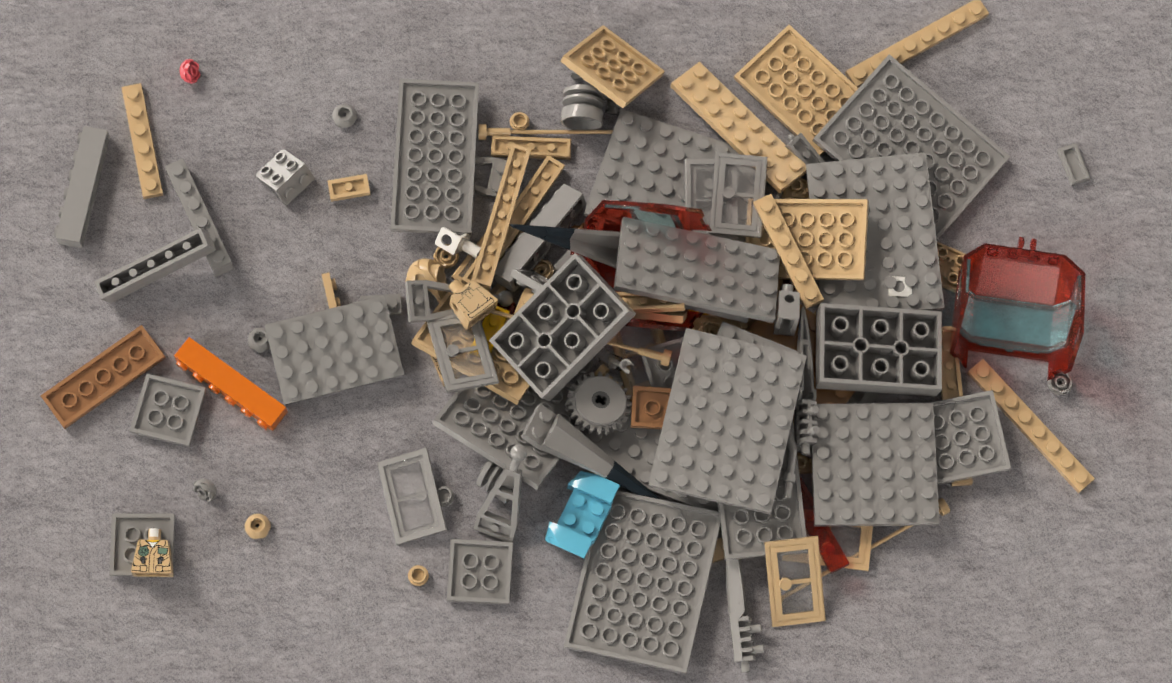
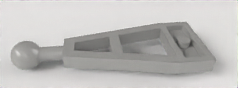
[474,157,507,199]
[405,280,513,322]
[473,444,527,542]

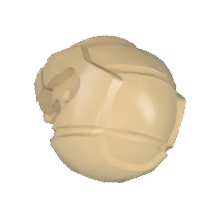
[405,258,447,303]

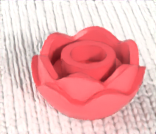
[179,59,200,84]

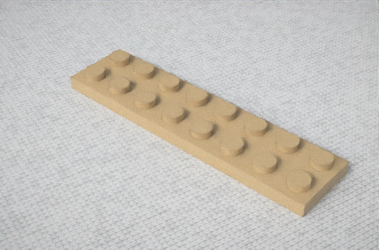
[670,62,806,194]

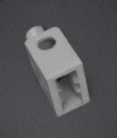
[773,284,800,336]

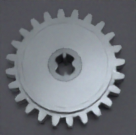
[566,372,632,436]

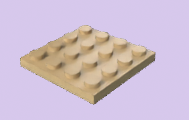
[560,25,665,108]

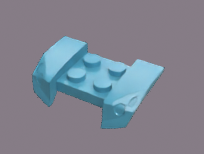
[545,471,620,559]

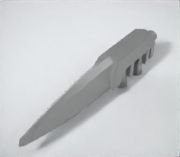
[794,307,820,456]
[726,559,765,673]

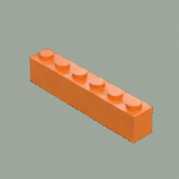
[174,337,288,431]

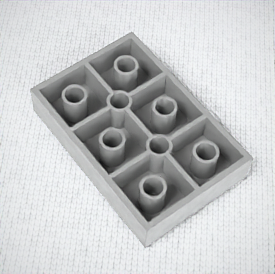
[489,253,636,401]
[265,295,404,405]
[815,303,942,397]

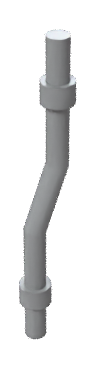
[783,428,797,499]

